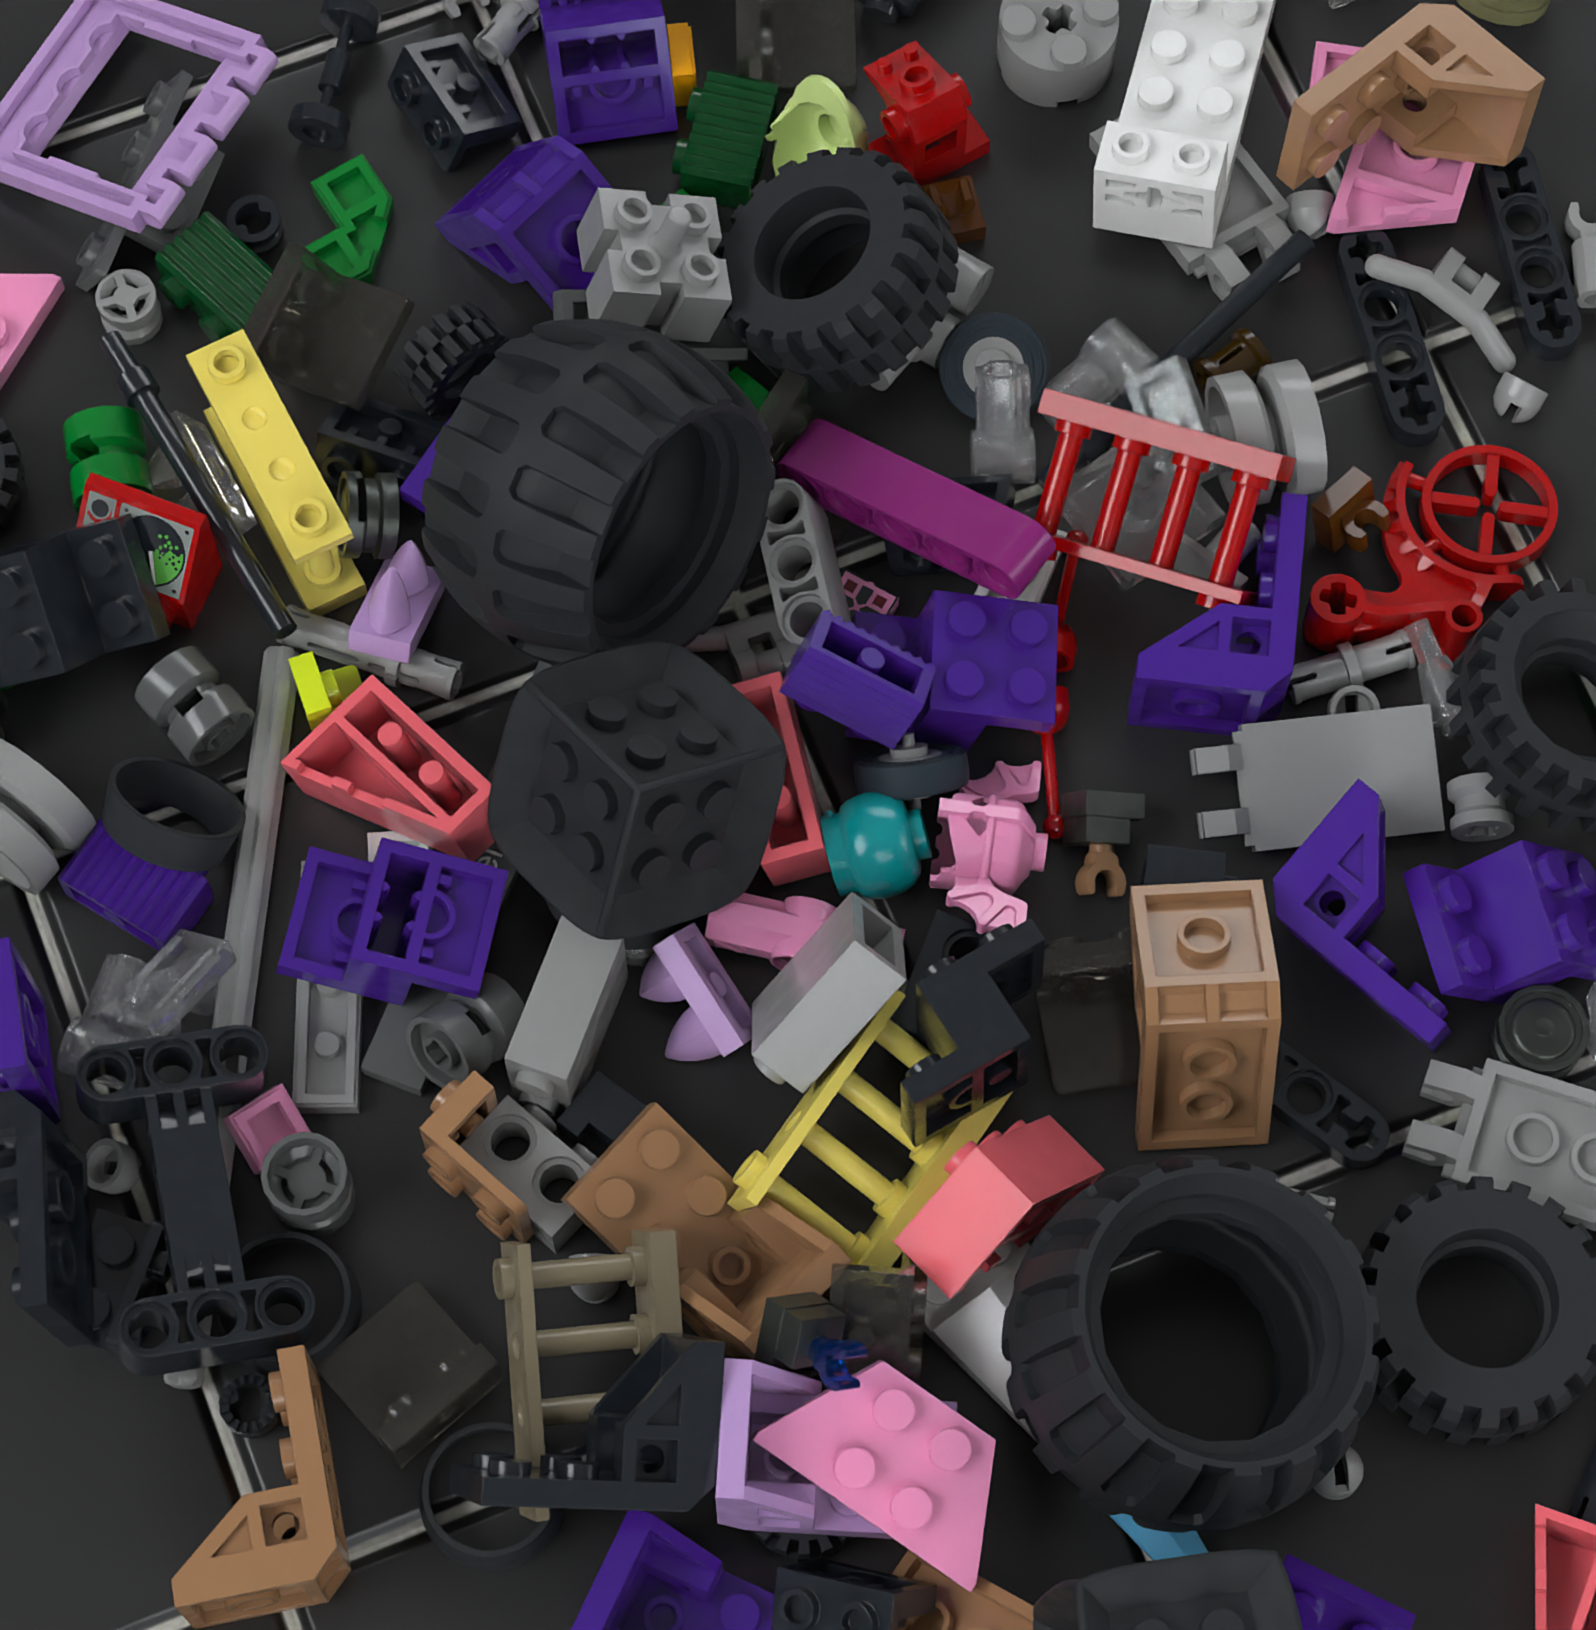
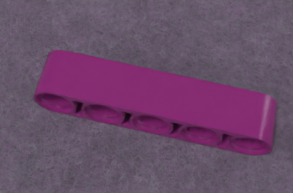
[775,419,1056,599]

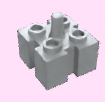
[576,187,732,342]

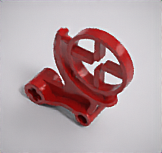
[1302,445,1558,662]

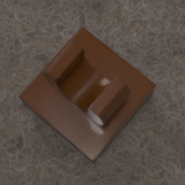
[921,175,986,244]
[1311,466,1390,553]

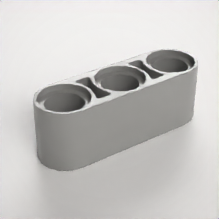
[760,478,852,648]

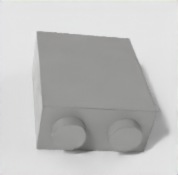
[752,892,906,1094]
[504,915,628,1117]

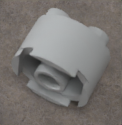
[996,0,1119,107]

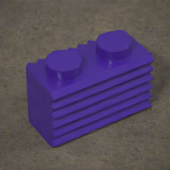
[779,610,936,750]
[57,817,215,959]

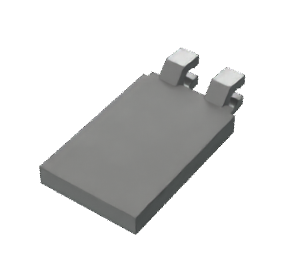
[1089,118,1301,301]
[1189,704,1445,852]
[1401,1058,1596,1231]

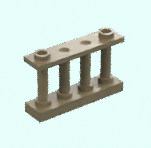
[493,1228,683,1522]

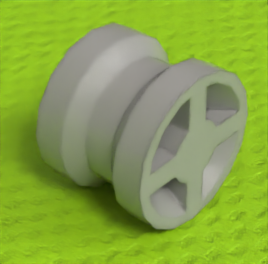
[95,269,163,345]
[1446,772,1514,842]

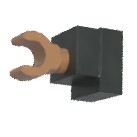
[1062,789,1145,898]

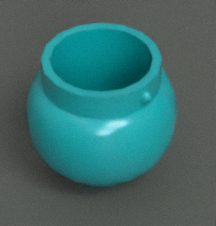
[820,792,932,899]

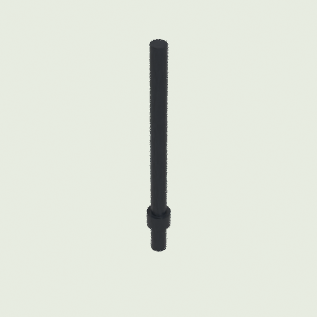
[1034,230,1315,489]
[98,331,297,640]

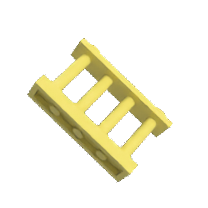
[186,329,367,616]
[727,990,1013,1300]

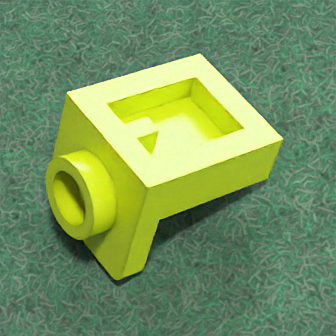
[288,651,362,731]

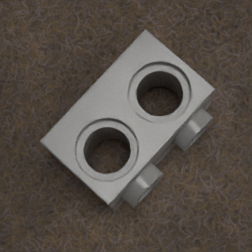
[460,1095,598,1253]

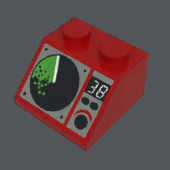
[76,472,223,630]

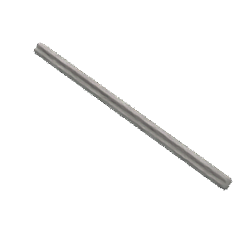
[164,645,300,1389]

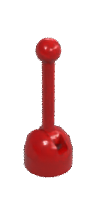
[1055,530,1089,673]
[1031,686,1070,839]

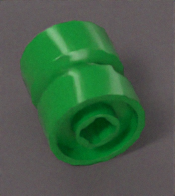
[62,406,154,513]

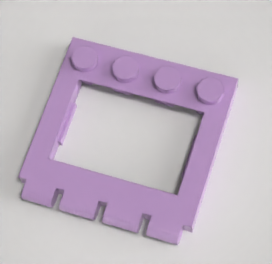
[0,0,279,234]

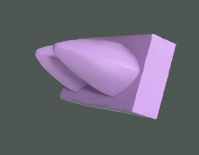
[348,540,445,664]
[639,922,752,1061]

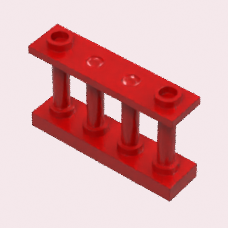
[1034,388,1297,609]

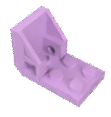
[715,1358,957,1539]

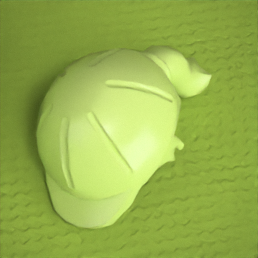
[765,74,868,176]

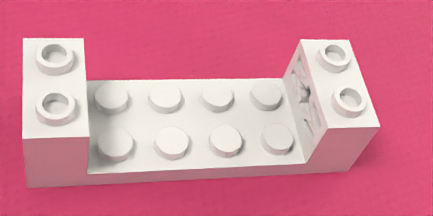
[1093,0,1276,249]

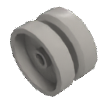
[1205,359,1328,505]
[0,738,97,895]

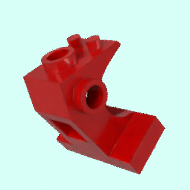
[863,40,990,186]

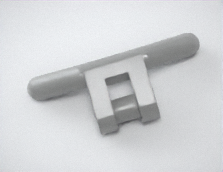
[1365,247,1516,373]
[685,609,797,682]

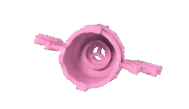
[929,761,1048,934]

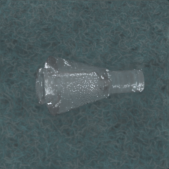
[1404,618,1461,736]

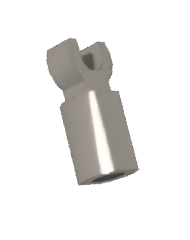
[1564,202,1596,308]

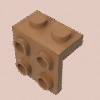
[419,1070,533,1243]

